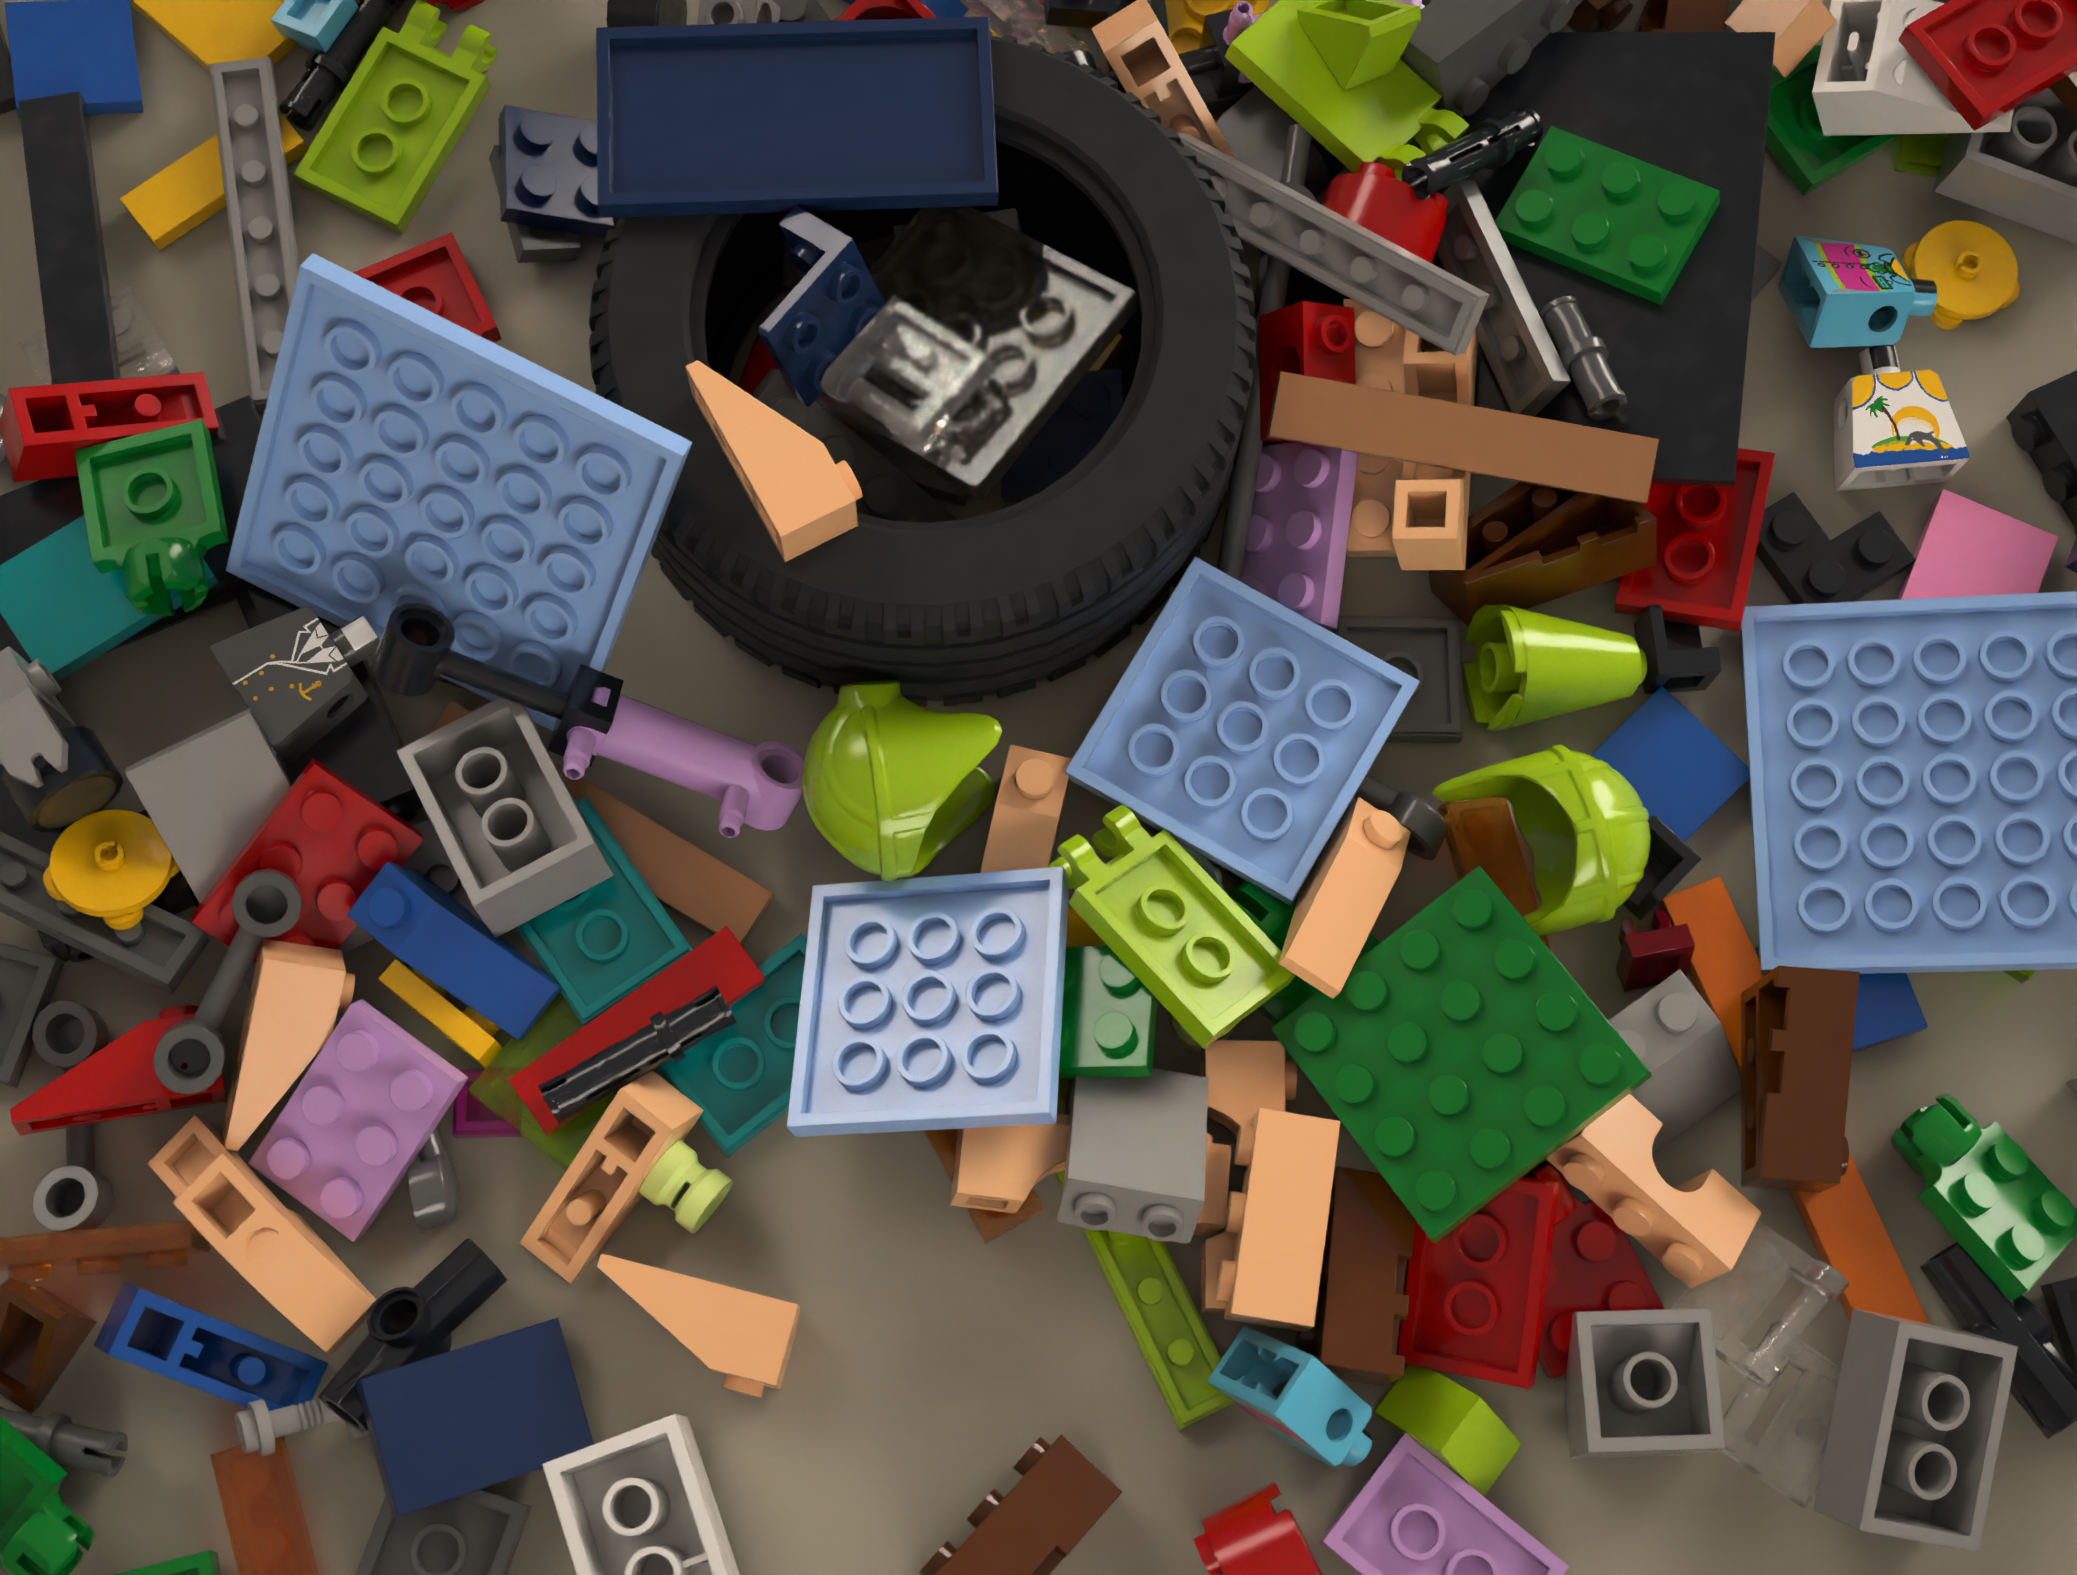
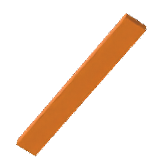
[1658,876,1930,1324]

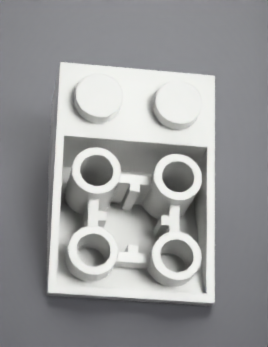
[1812,0,2014,136]

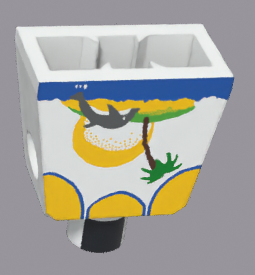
[1833,345,1970,492]

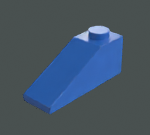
[347,862,562,1040]
[94,1281,329,1411]

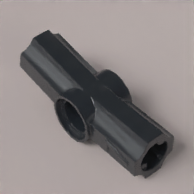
[318,1239,507,1433]
[1920,1242,2077,1439]

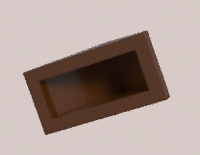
[0,1278,96,1413]

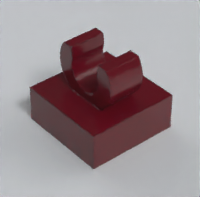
[1616,910,1696,991]

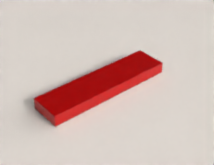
[508,926,766,1137]

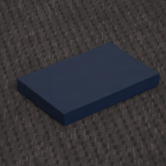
[355,1318,594,1518]

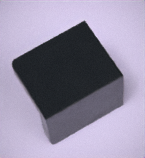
[1634,604,1722,695]
[1623,815,1702,921]

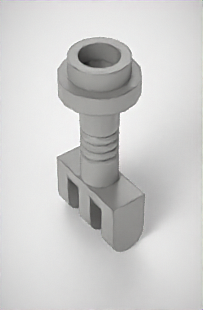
[235,1369,370,1457]

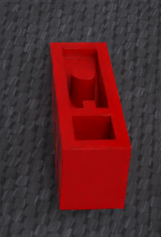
[0,372,219,482]
[10,1005,227,1136]

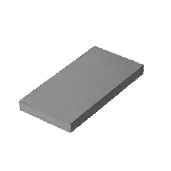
[125,708,375,990]

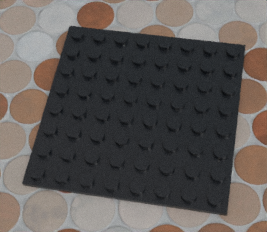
[1233,32,1775,487]

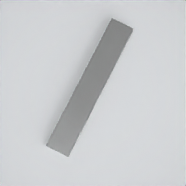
[209,57,299,411]
[1177,132,1490,356]

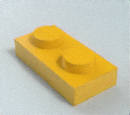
[378,959,506,1069]

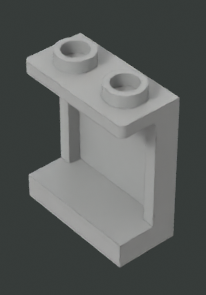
[1057,1068,1209,1243]

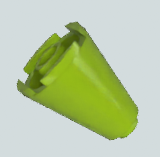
[1462,604,1647,731]

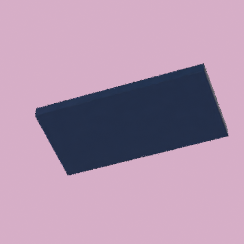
[596,16,998,218]

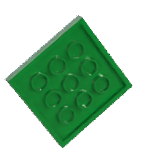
[1271,865,1652,1243]

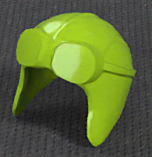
[802,680,1002,881]
[1432,744,1651,937]

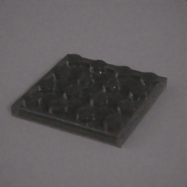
[815,206,1140,501]

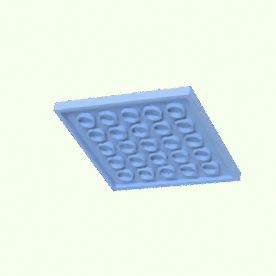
[226,253,692,731]
[1740,591,2077,975]

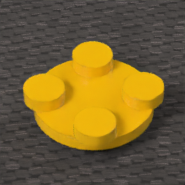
[1901,220,2020,330]
[43,809,180,930]

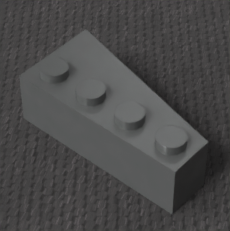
[1400,0,1583,118]

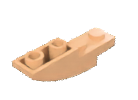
[147,1115,376,1355]

